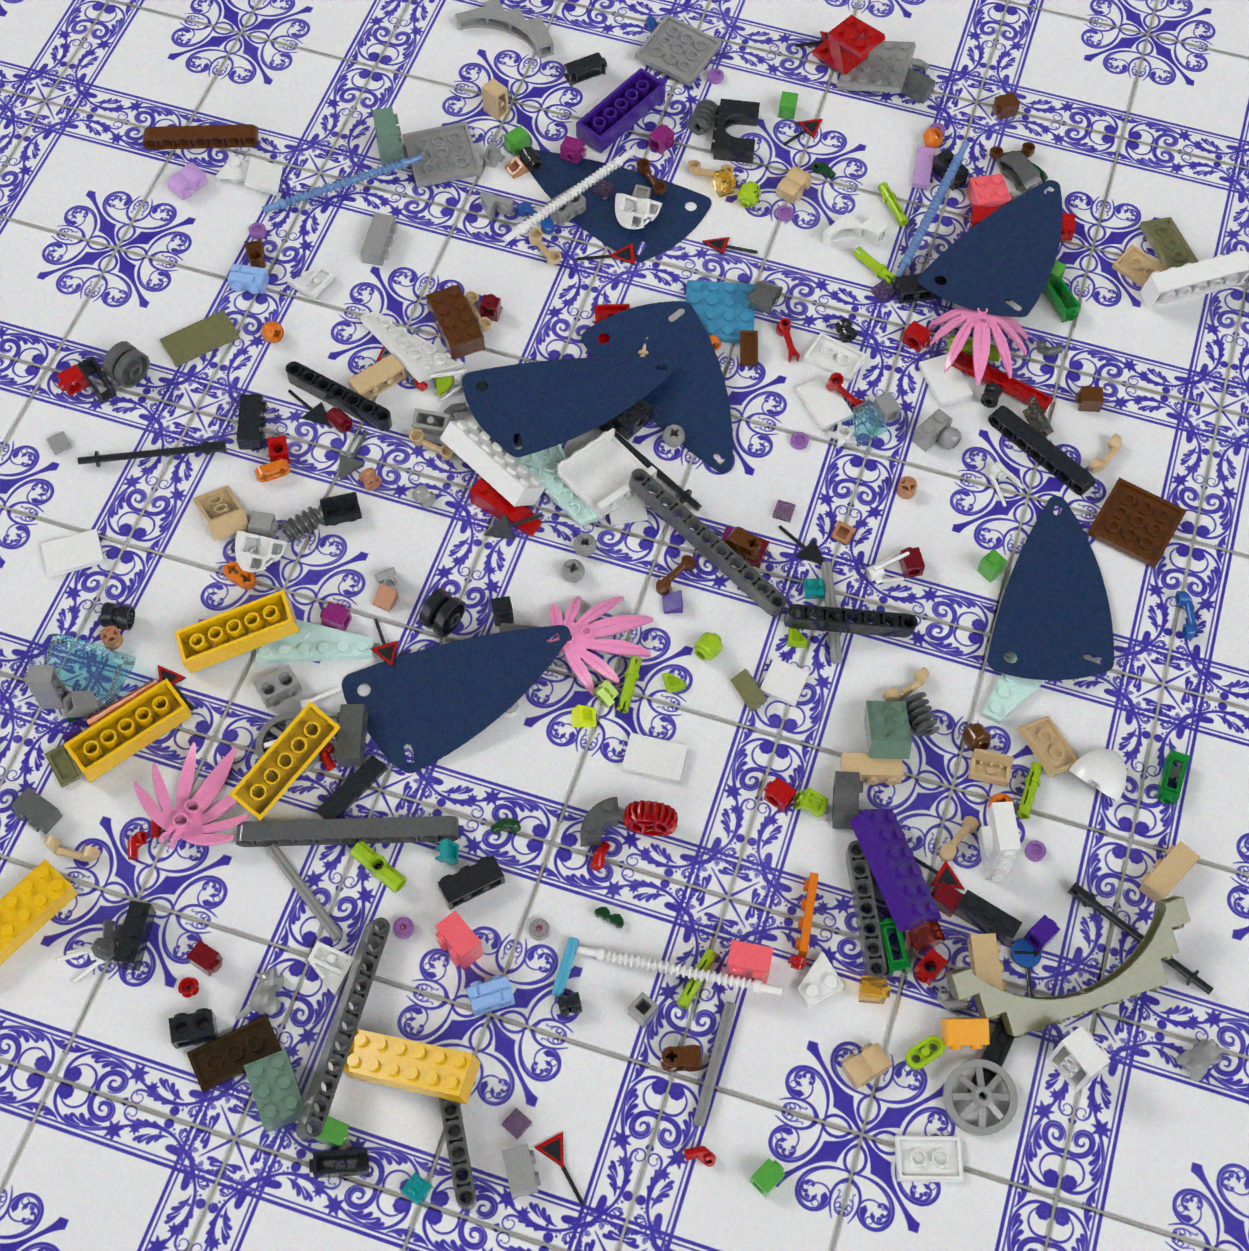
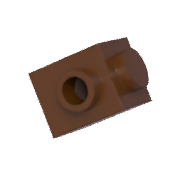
[992,92,1020,120]
[1075,386,1104,412]

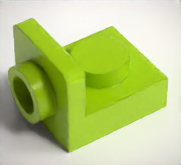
[592,680,619,707]
[793,787,829,818]

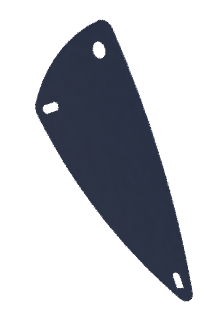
[530,149,712,262]
[918,180,1062,317]
[581,301,733,473]
[462,357,678,457]
[987,496,1114,680]
[342,625,570,773]

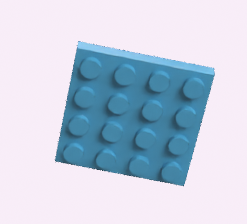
[686,280,756,344]

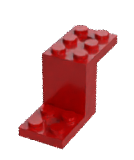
[812,15,885,75]

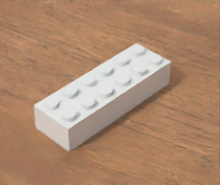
[1140,250,1249,309]
[440,420,545,507]

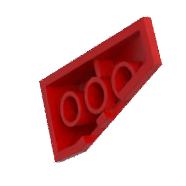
[469,477,542,537]

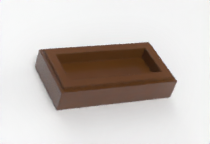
[740,330,758,366]

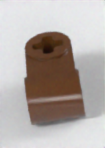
[244,238,266,268]
[725,526,761,560]
[660,1045,703,1072]

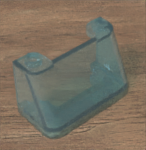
[43,633,137,705]

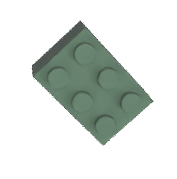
[372,107,404,166]
[864,701,912,759]
[244,1049,305,1133]

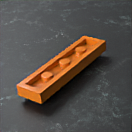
[85,678,158,727]
[795,872,819,957]

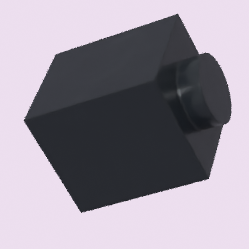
[491,596,514,627]

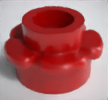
[787,955,808,970]
[178,977,199,998]

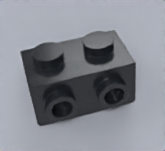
[320,492,362,526]

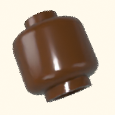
[962,723,992,752]

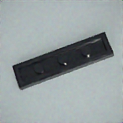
[316,755,388,819]
[966,1015,1015,1100]

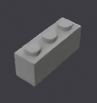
[361,212,398,266]
[24,665,68,709]

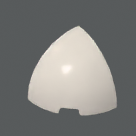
[615,193,662,229]
[235,530,287,572]
[1069,749,1127,801]

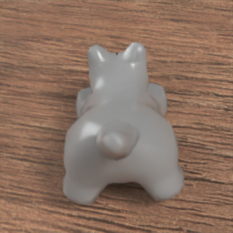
[235,967,284,1020]
[1176,1039,1222,1082]

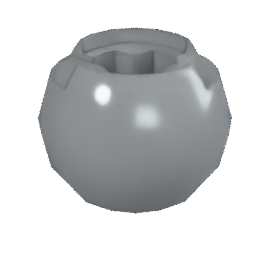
[663,424,686,447]
[939,427,961,450]
[413,485,436,508]
[573,533,597,556]
[561,559,585,583]

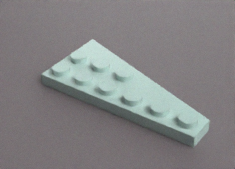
[515,443,598,527]
[256,620,373,664]
[981,652,1046,724]

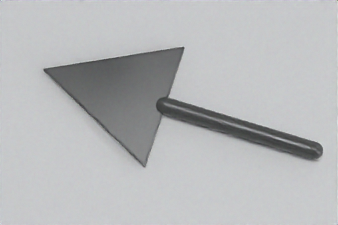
[340,431,368,480]

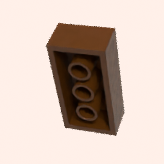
[426,284,485,360]

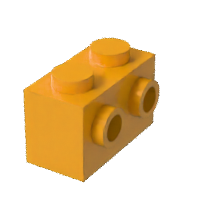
[941,1017,990,1050]

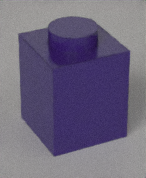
[1024,915,1060,952]

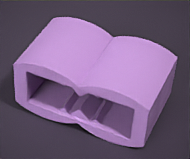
[167,162,208,200]

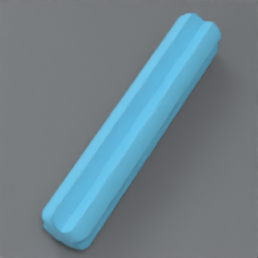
[552,937,579,997]

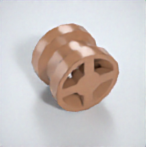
[359,468,382,491]
[897,476,917,499]
[100,626,123,650]

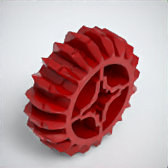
[623,800,678,837]

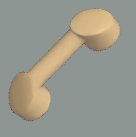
[687,160,734,180]
[529,228,561,265]
[465,291,492,331]
[409,428,455,460]
[1088,433,1121,473]
[883,667,929,701]
[938,816,979,862]
[44,836,101,862]

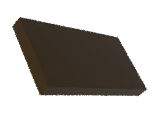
[187,1015,282,1093]

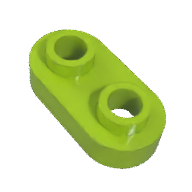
[905,1035,945,1070]

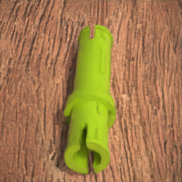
[877,182,909,227]
[853,246,897,285]
[616,656,642,713]
[1016,762,1043,819]
[676,948,718,1010]

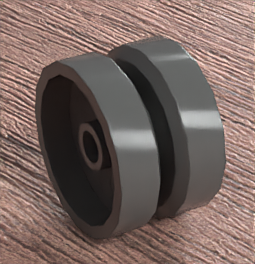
[102,341,150,388]

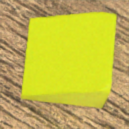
[572,704,596,728]

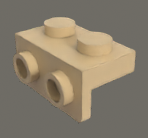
[968,748,1014,787]

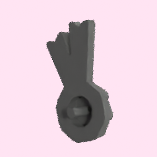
[91,918,122,961]

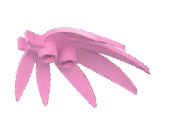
[928,307,1028,386]
[546,596,654,696]
[134,742,249,849]

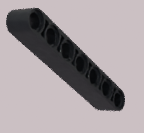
[286,361,392,431]
[988,405,1096,496]
[784,604,918,638]

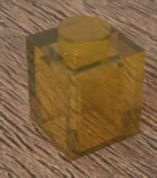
[713,167,736,198]
[858,975,891,1004]

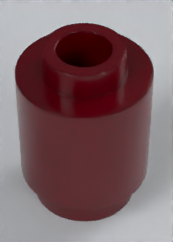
[326,407,353,433]

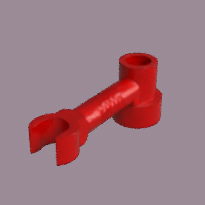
[776,318,800,363]
[826,372,867,413]

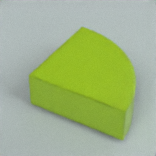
[435,376,453,396]
[787,628,807,648]
[662,673,686,693]

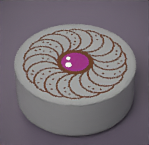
[529,918,550,941]

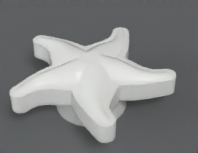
[827,422,857,448]

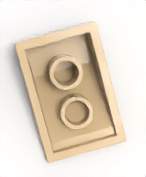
[193,485,249,541]

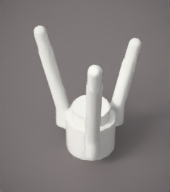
[430,368,468,402]
[989,461,1024,507]
[866,552,910,584]
[301,687,343,717]
[56,944,105,984]

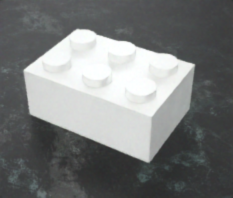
[1048,1026,1111,1093]

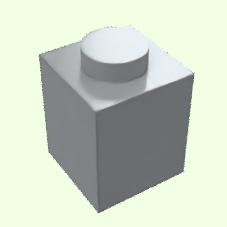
[873,392,901,425]
[248,511,279,538]
[62,691,98,718]
[628,992,659,1028]

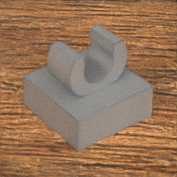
[482,143,505,168]
[374,567,397,586]

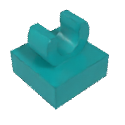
[803,578,825,599]
[435,838,459,865]
[401,1172,433,1205]

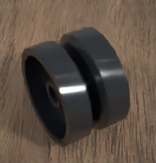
[419,588,466,638]

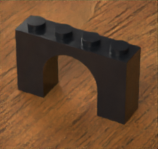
[711,99,760,164]

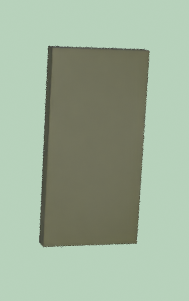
[1139,217,1198,270]
[160,310,240,367]

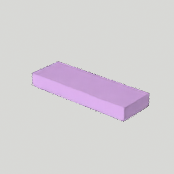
[912,146,935,190]

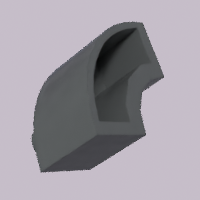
[997,151,1041,190]
[748,280,783,314]
[832,771,863,829]
[580,797,619,847]

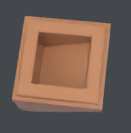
[505,156,530,179]
[831,521,857,545]
[372,584,398,612]

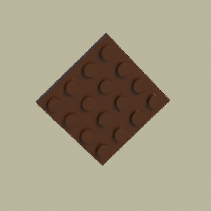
[1087,477,1187,568]

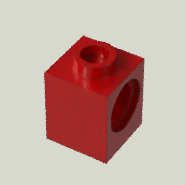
[902,321,932,352]
[56,364,89,397]
[267,435,290,464]
[764,777,797,813]
[913,948,948,986]

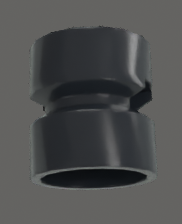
[100,602,135,631]

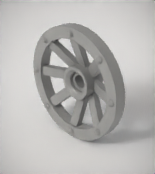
[255,713,321,775]
[943,1059,1018,1136]

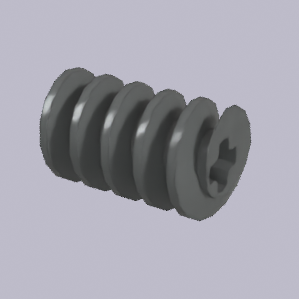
[688,99,718,135]
[281,506,325,542]
[905,692,939,737]

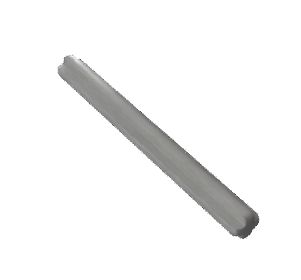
[821,561,842,664]
[267,843,343,941]
[693,1001,736,1127]

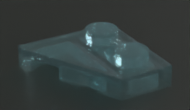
[853,399,888,447]

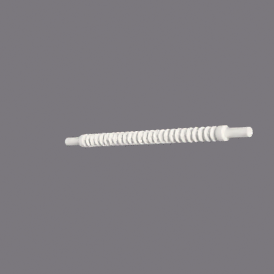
[503,149,635,243]
[577,945,783,996]

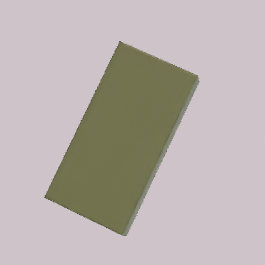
[730,669,768,712]
[45,745,81,788]

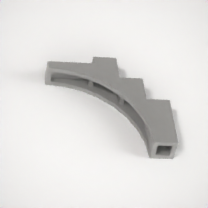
[455,0,554,59]

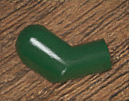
[811,162,836,179]
[490,818,521,835]

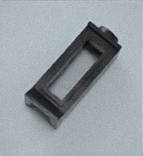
[564,52,607,87]
[76,356,117,404]
[309,1148,369,1179]

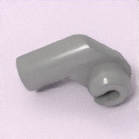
[909,58,930,72]
[937,989,967,1011]

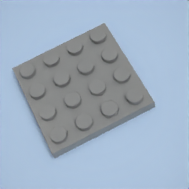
[635,14,722,87]
[837,41,916,93]
[402,121,482,188]

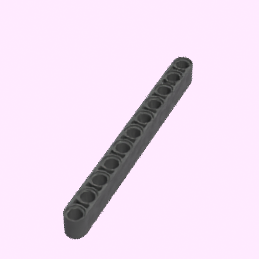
[628,468,786,616]
[236,816,459,847]
[296,917,390,1141]

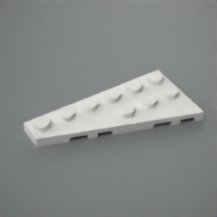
[360,311,464,383]

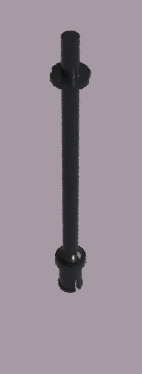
[597,422,702,511]
[77,440,227,467]
[1068,882,1214,995]

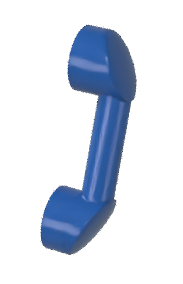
[516,202,555,234]
[1175,591,1197,640]

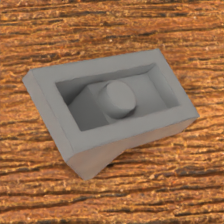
[480,191,514,221]

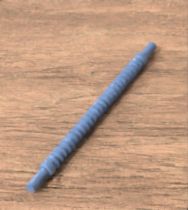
[896,141,970,277]
[262,154,424,213]

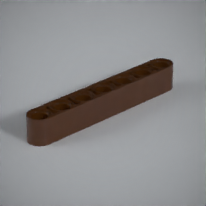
[143,124,258,150]

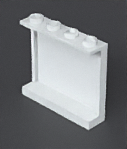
[557,428,657,519]

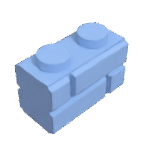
[228,264,269,294]
[467,974,515,1016]

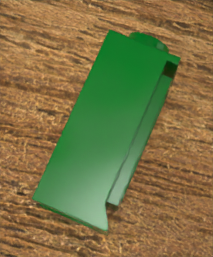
[1042,276,1081,323]
[1155,750,1190,805]
[879,918,911,977]

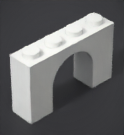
[977,801,1021,881]

